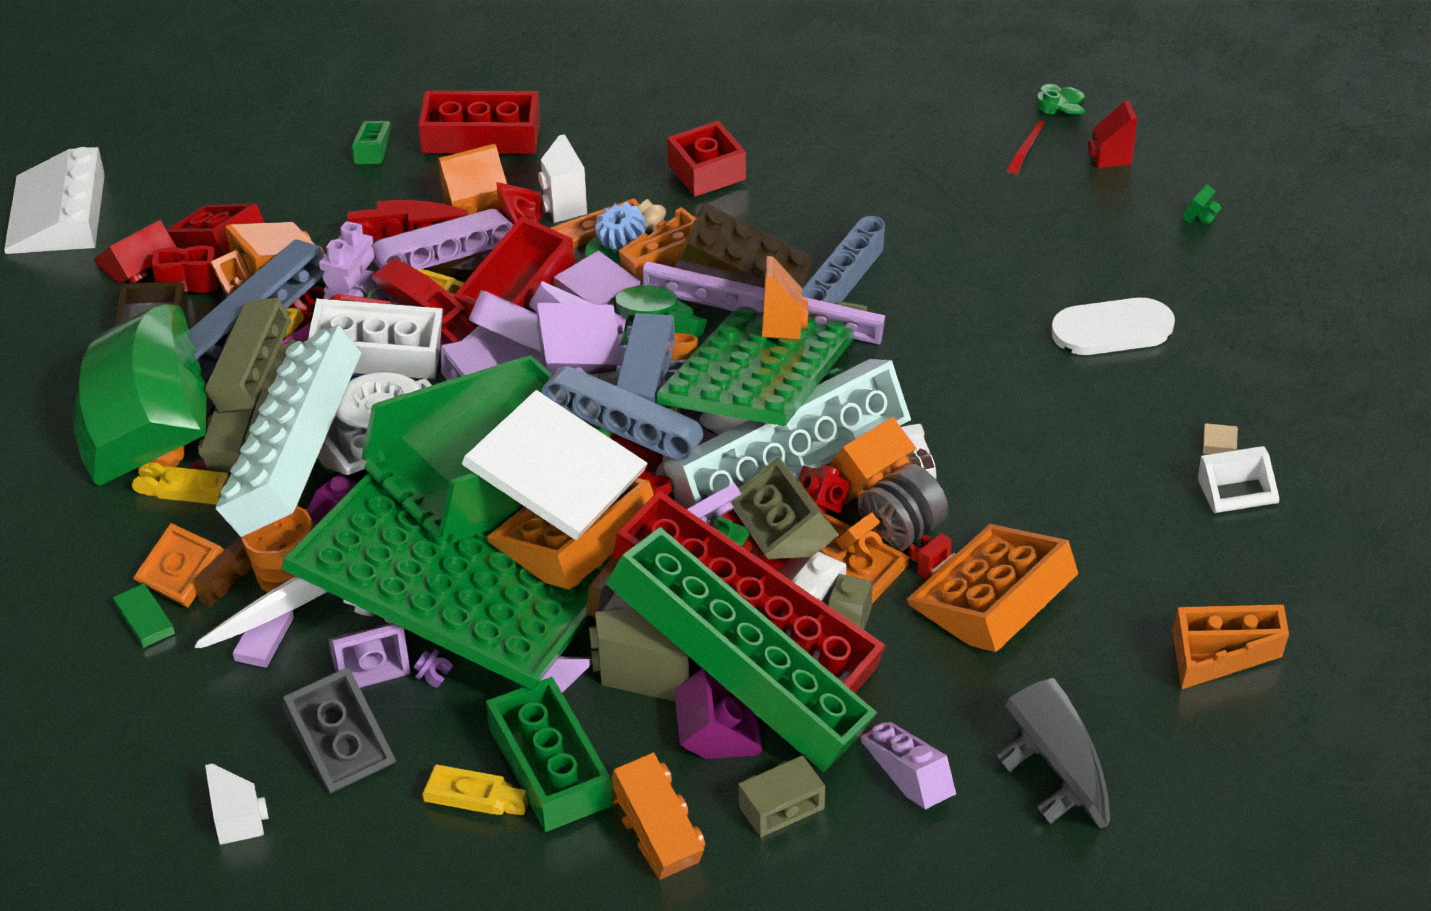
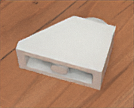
[205,764,269,845]

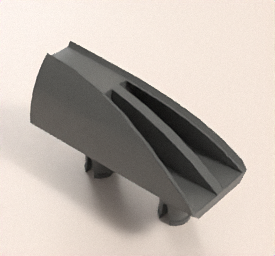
[996,678,1110,828]

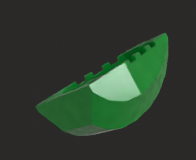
[73,304,207,486]

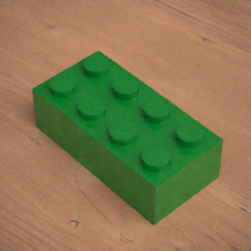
[486,677,613,832]

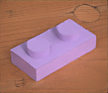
[687,483,741,523]

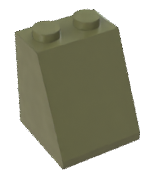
[589,608,689,702]

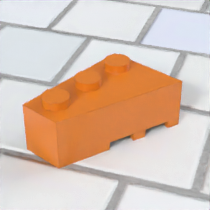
[619,207,695,286]
[1172,605,1289,690]
[611,753,705,880]

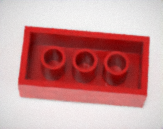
[419,91,540,155]

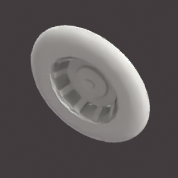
[335,372,421,429]

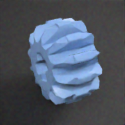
[595,201,647,253]

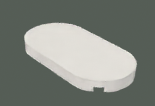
[1052,298,1175,355]

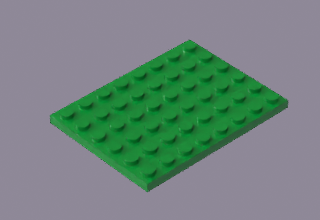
[282,473,607,690]

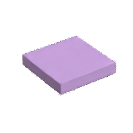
[554,251,640,305]

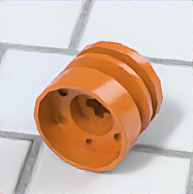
[241,506,314,592]

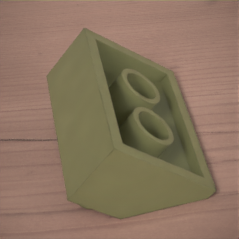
[731,456,839,559]

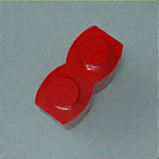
[152,245,219,293]

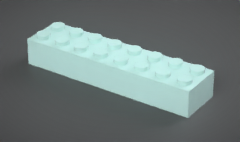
[216,325,361,537]
[663,359,911,524]

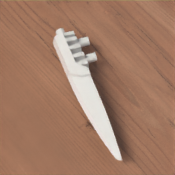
[195,576,328,648]

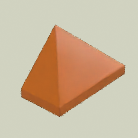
[210,249,252,297]

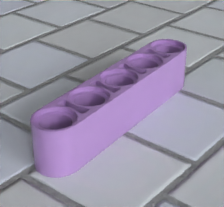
[372,209,513,270]
[469,290,541,352]

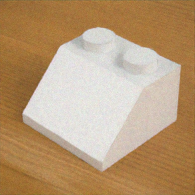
[538,134,587,223]
[779,552,846,605]

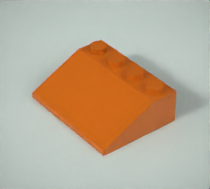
[487,478,654,590]
[907,524,1078,652]

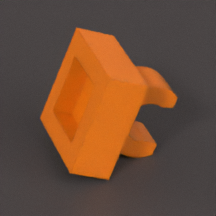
[836,512,882,558]

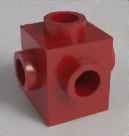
[798,464,851,515]

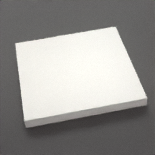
[462,390,647,541]

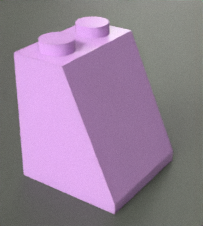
[537,302,623,375]

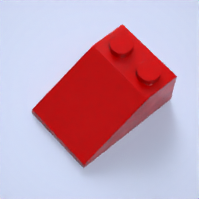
[166,203,265,259]

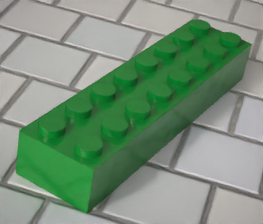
[605,527,877,773]

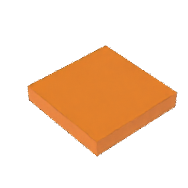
[133,523,224,608]

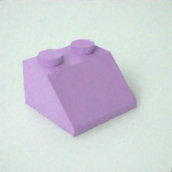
[328,623,411,688]

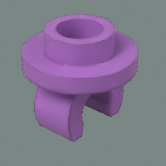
[414,648,453,688]

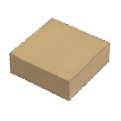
[1203,423,1238,455]

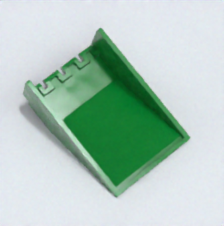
[362,355,612,544]

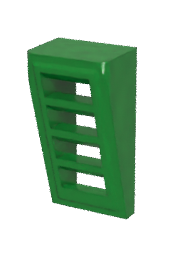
[352,121,391,164]

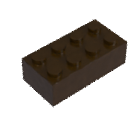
[675,203,814,289]

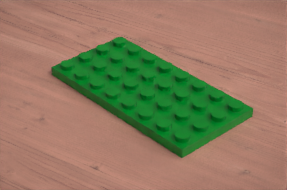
[657,307,854,426]

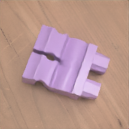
[319,221,379,300]

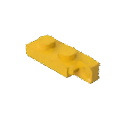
[423,764,529,815]

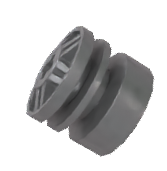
[858,463,948,552]

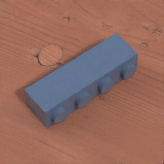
[616,313,675,405]

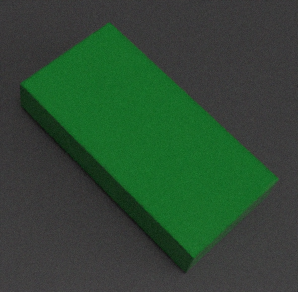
[113,584,175,648]

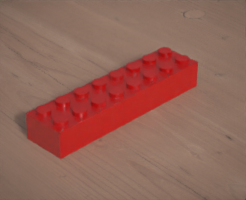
[612,490,885,693]

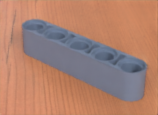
[802,216,885,304]
[542,366,703,461]

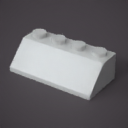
[308,299,442,379]

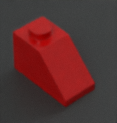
[1088,101,1137,168]

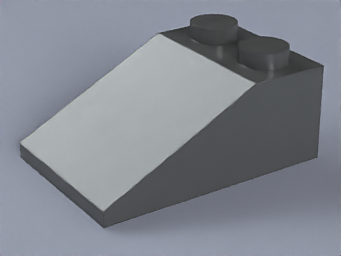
[282,667,396,794]

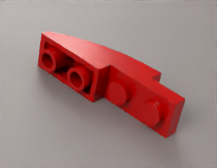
[348,200,468,240]
[371,259,477,344]

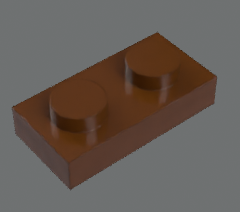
[194,537,252,608]

